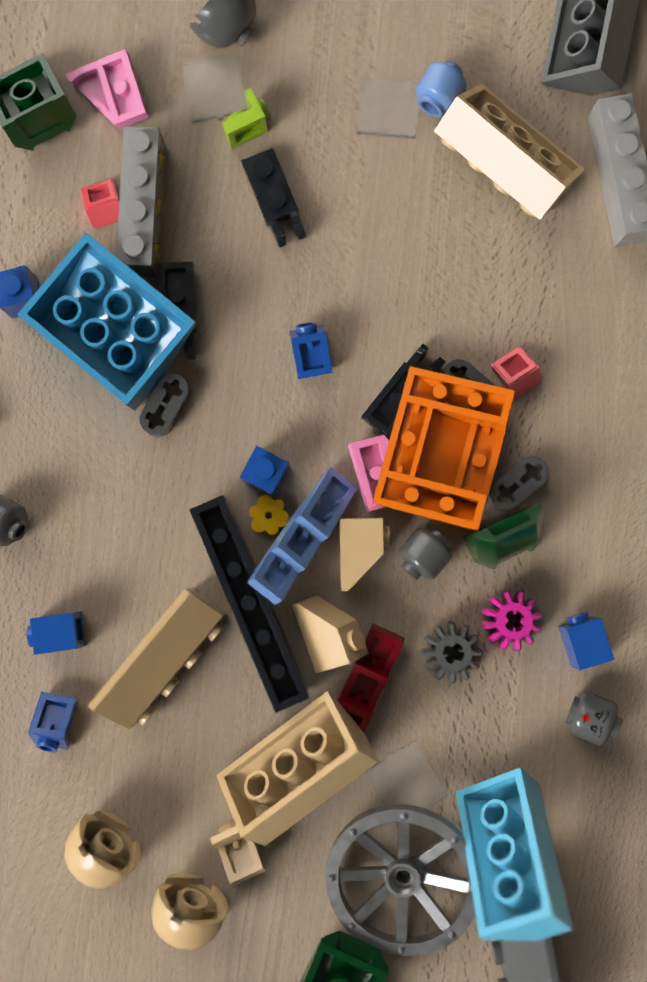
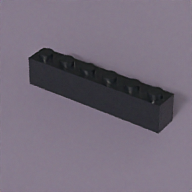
[189,495,310,713]

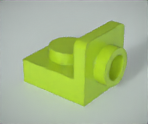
[222,88,270,149]

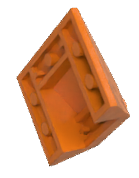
[372,366,515,531]

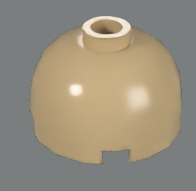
[65,810,141,889]
[151,873,229,950]

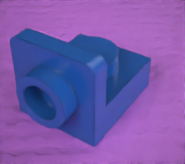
[289,322,333,379]
[28,692,78,752]

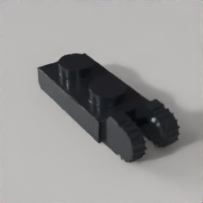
[241,148,306,248]
[158,261,197,361]
[361,343,446,439]

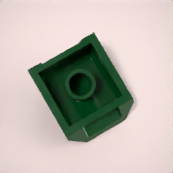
[0,53,76,151]
[463,503,544,569]
[300,931,389,982]

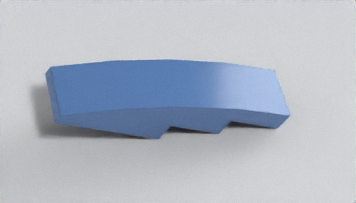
[247,467,357,605]

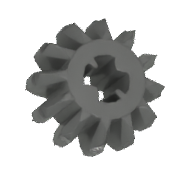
[421,621,483,683]

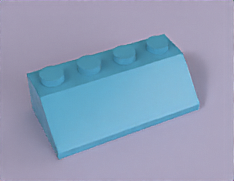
[456,768,573,941]

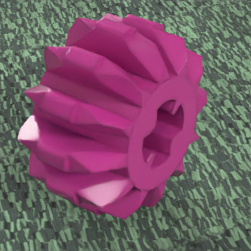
[481,590,543,651]

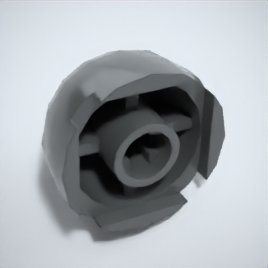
[189,0,256,48]

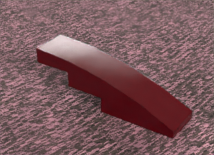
[337,623,405,732]

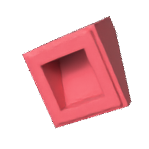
[81,179,120,228]
[491,346,542,399]

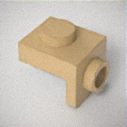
[210,822,267,886]

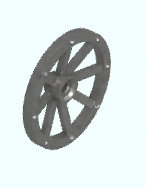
[326,804,476,956]

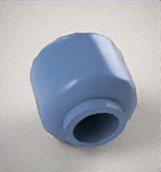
[416,61,467,117]

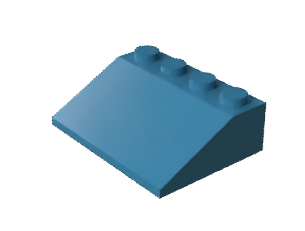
[17,233,197,411]

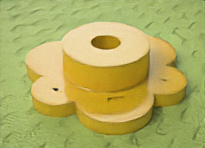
[249,495,289,535]

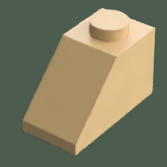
[339,518,390,591]
[292,595,369,673]

